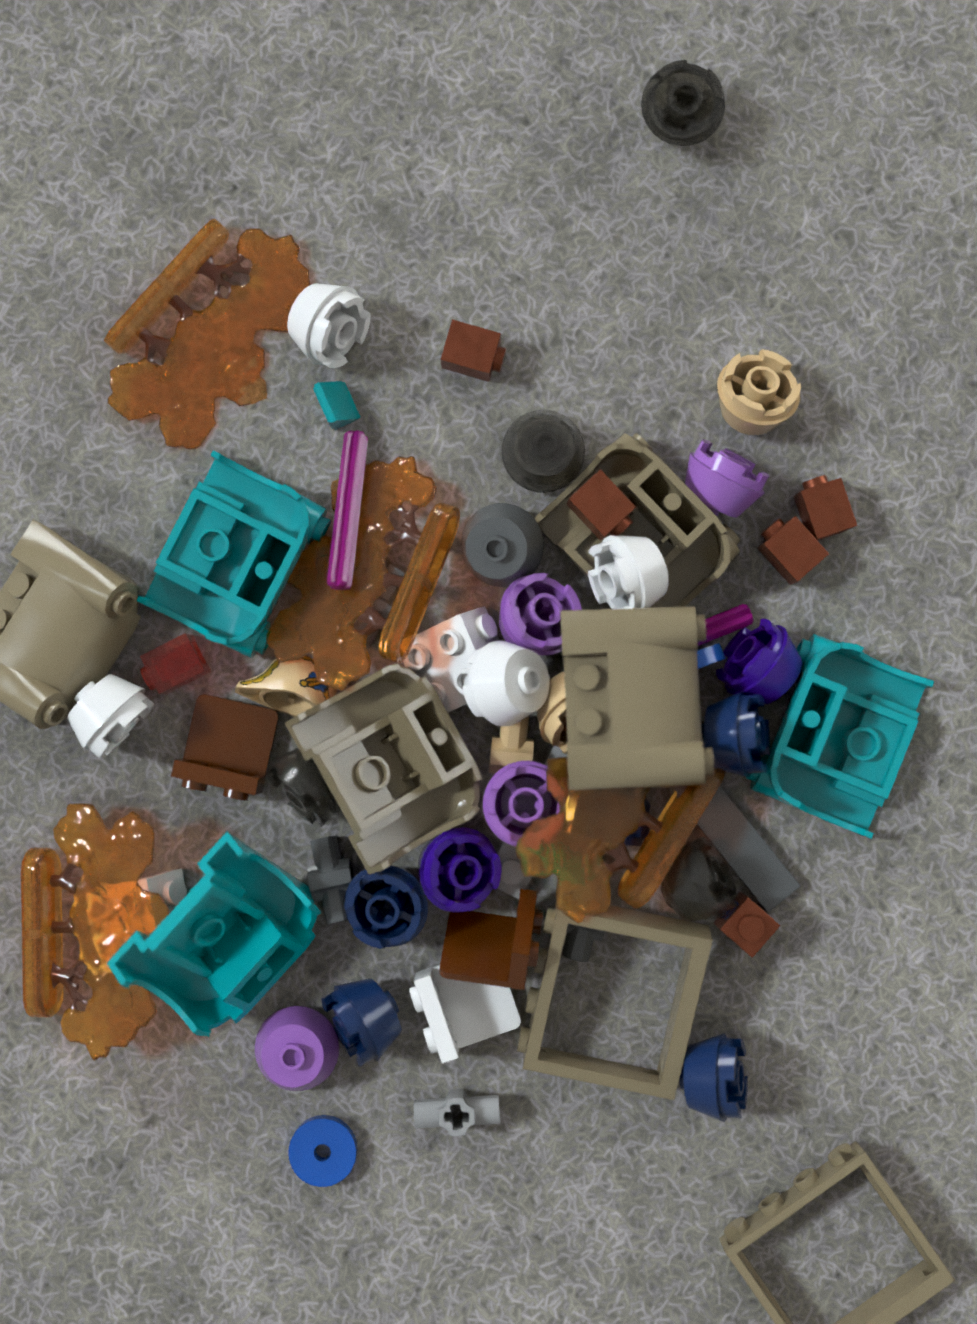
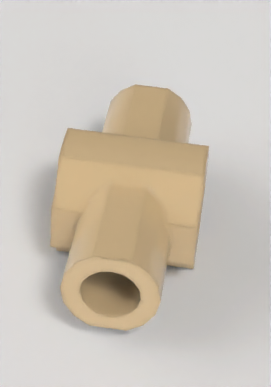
[489,716,534,774]

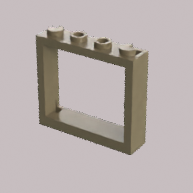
[516,894,713,1100]
[719,1141,955,1324]

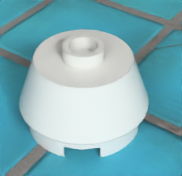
[287,283,371,368]
[588,536,668,609]
[463,640,550,727]
[67,674,155,759]

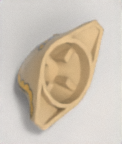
[235,653,340,717]

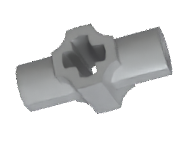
[414,1089,500,1136]

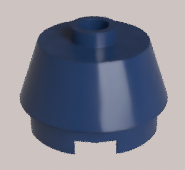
[701,691,770,778]
[344,865,428,949]
[321,978,402,1066]
[679,1034,748,1122]

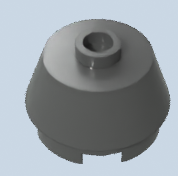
[461,503,544,587]

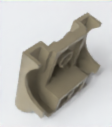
[534,433,740,608]
[0,519,141,729]
[560,606,714,791]
[285,663,483,875]

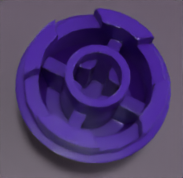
[716,619,802,704]
[418,827,502,912]

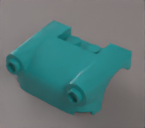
[137,450,331,658]
[746,634,935,839]
[107,832,321,1037]

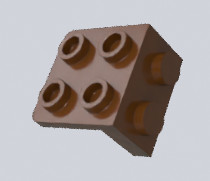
[171,694,279,801]
[439,889,543,990]

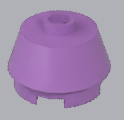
[685,439,769,518]
[499,573,582,655]
[483,761,569,848]
[255,1006,339,1091]

